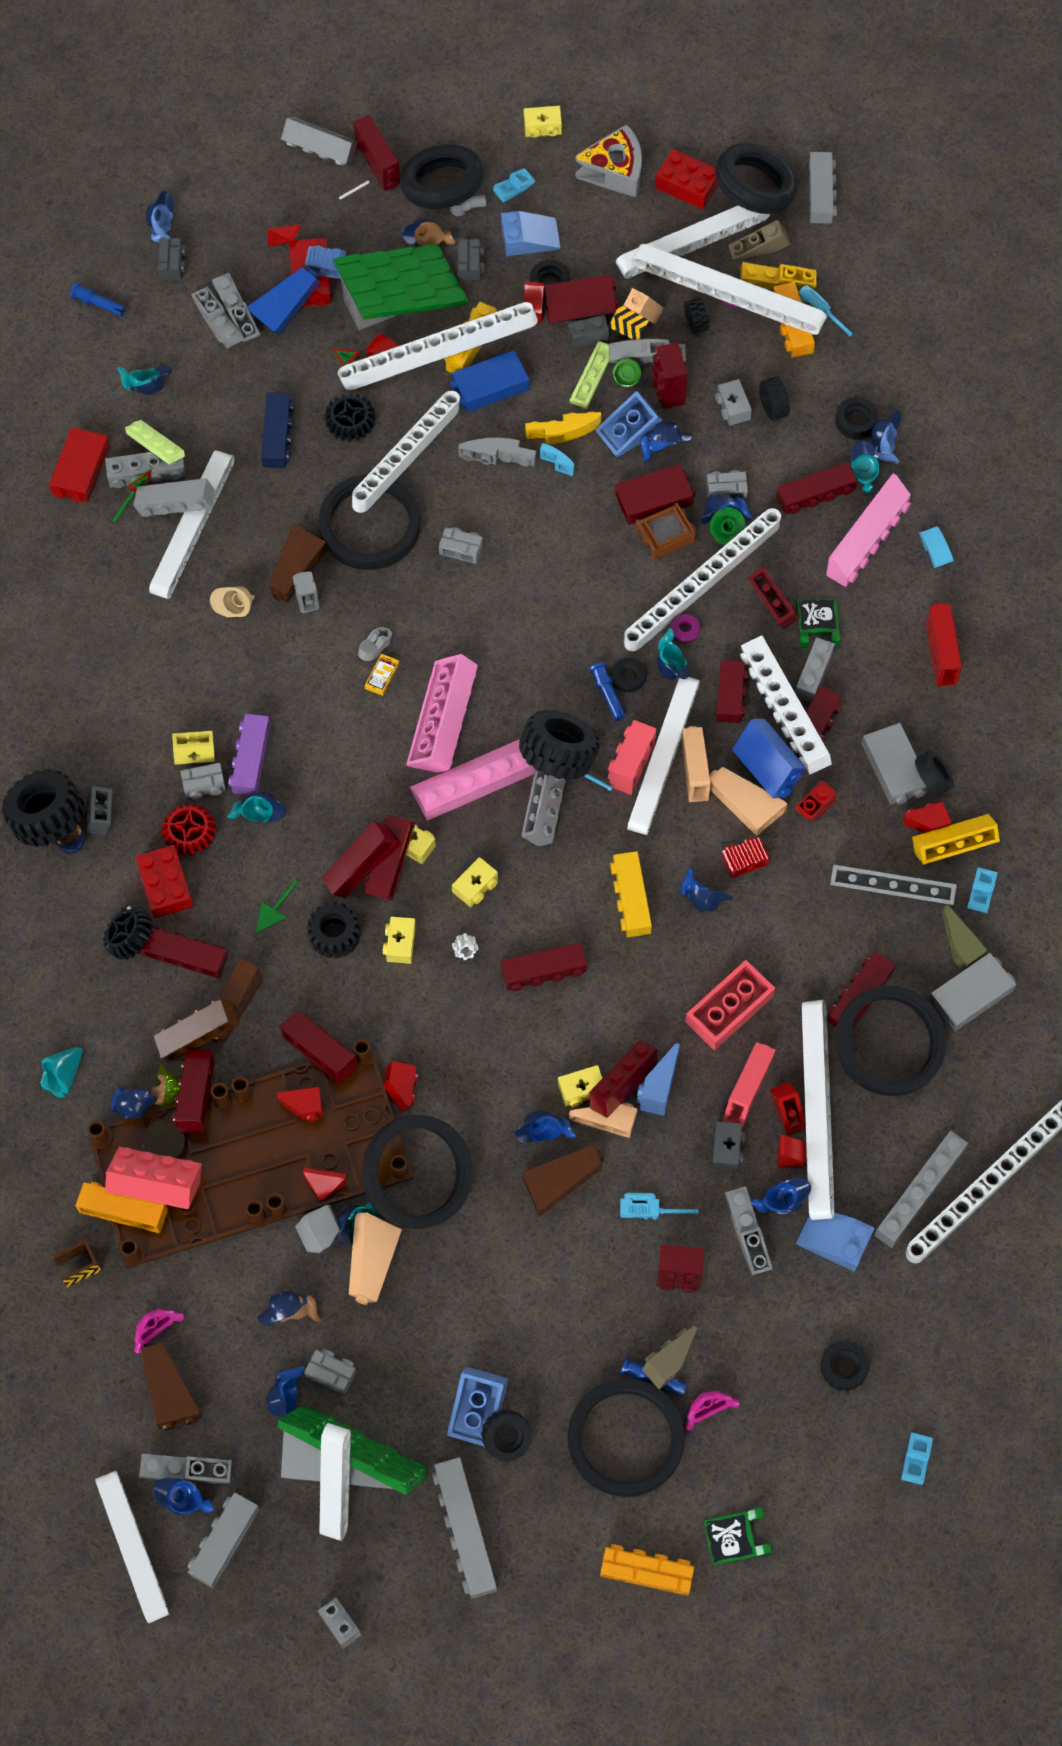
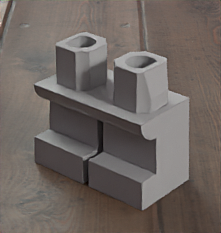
[318,1598,362,1649]

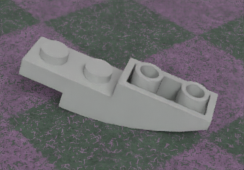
[212,273,260,343]
[191,286,243,348]
[609,339,686,365]
[458,438,537,467]
[725,1186,773,1275]
[139,1454,232,1484]

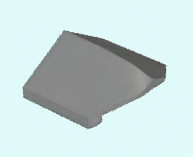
[295,1205,341,1253]

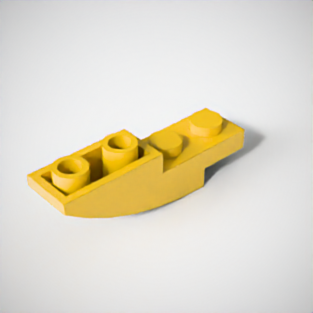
[740,262,816,290]
[525,412,601,445]

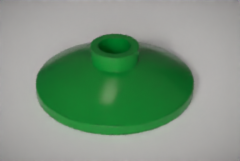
[710,507,746,546]

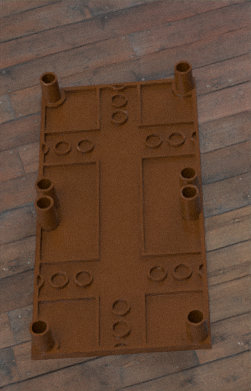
[87,1039,414,1269]

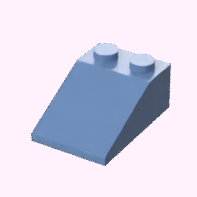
[501,211,561,256]
[595,391,664,457]
[637,1043,680,1116]
[796,1212,874,1272]
[447,1367,509,1447]

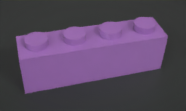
[229,714,271,795]

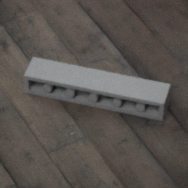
[830,864,957,905]
[874,1130,968,1248]
[432,1457,497,1599]

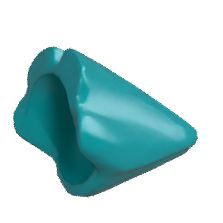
[40,1047,83,1098]

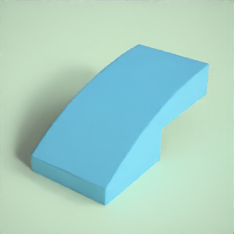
[493,168,535,202]
[540,443,574,476]
[919,526,954,568]
[967,867,998,913]
[901,1432,933,1485]

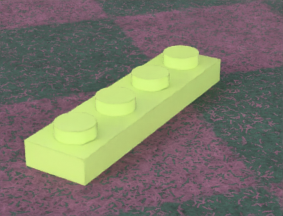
[125,420,185,464]

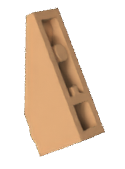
[569,1103,637,1138]

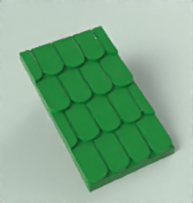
[333,244,468,330]
[278,1404,428,1495]

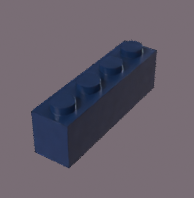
[261,392,294,468]

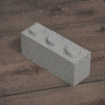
[795,637,835,703]

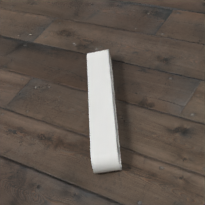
[320,1423,351,1541]
[95,1470,170,1624]

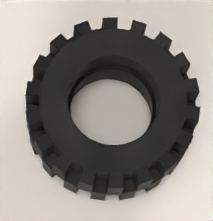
[307,902,361,959]

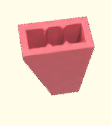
[723,1042,776,1129]

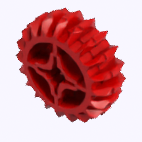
[161,803,216,857]

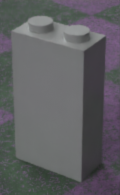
[862,723,928,805]
[929,953,1016,1032]

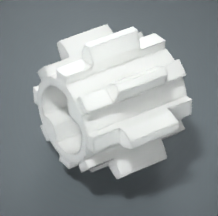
[452,933,478,960]

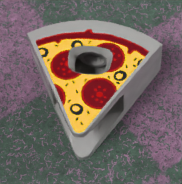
[575,125,642,197]

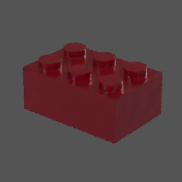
[651,342,687,409]
[657,1244,705,1293]

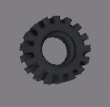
[684,297,710,334]

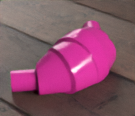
[134,1309,184,1353]
[684,1391,739,1431]

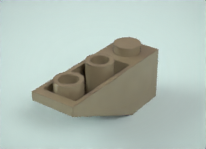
[728,220,790,261]
[642,1325,697,1389]

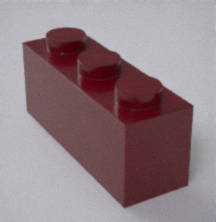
[748,567,800,629]
[716,660,748,723]

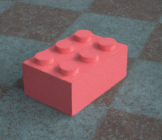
[608,720,656,795]

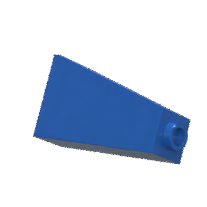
[247,267,321,334]

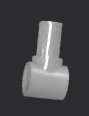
[450,194,486,216]

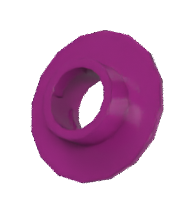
[670,614,701,642]

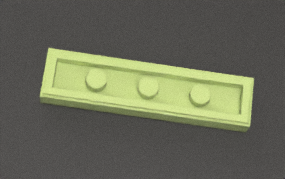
[570,341,609,409]

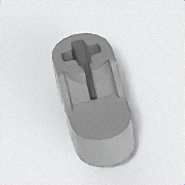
[358,627,392,661]

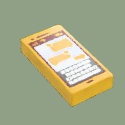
[365,654,400,696]

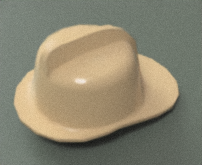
[210,586,255,617]

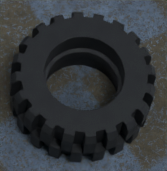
[519,710,600,780]
[2,769,84,847]

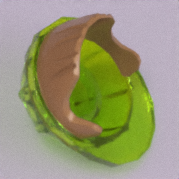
[151,1065,180,1106]

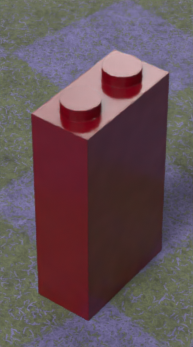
[353,115,400,191]
[544,275,619,324]
[615,464,695,525]

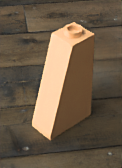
[623,288,664,324]
[682,726,710,802]
[709,767,787,836]
[349,1212,402,1305]

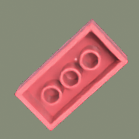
[685,960,775,1051]
[105,1147,202,1209]

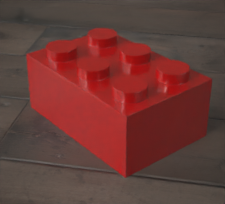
[655,149,719,210]
[135,845,193,919]

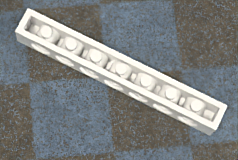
[740,636,832,774]

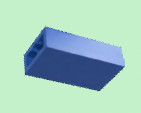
[450,350,529,412]
[732,719,806,798]

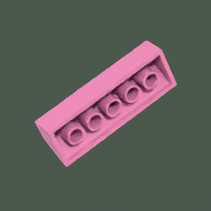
[826,473,911,587]
[406,654,478,773]
[410,740,535,821]

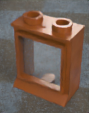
[635,503,696,560]

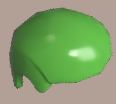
[613,358,641,387]

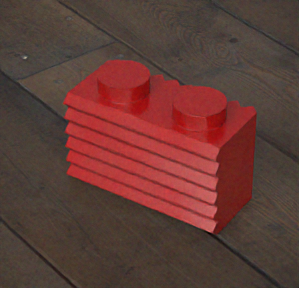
[722,837,770,879]

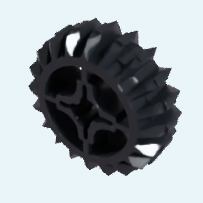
[324,392,376,442]
[102,906,154,960]

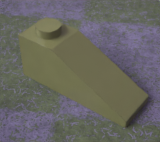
[942,904,988,970]

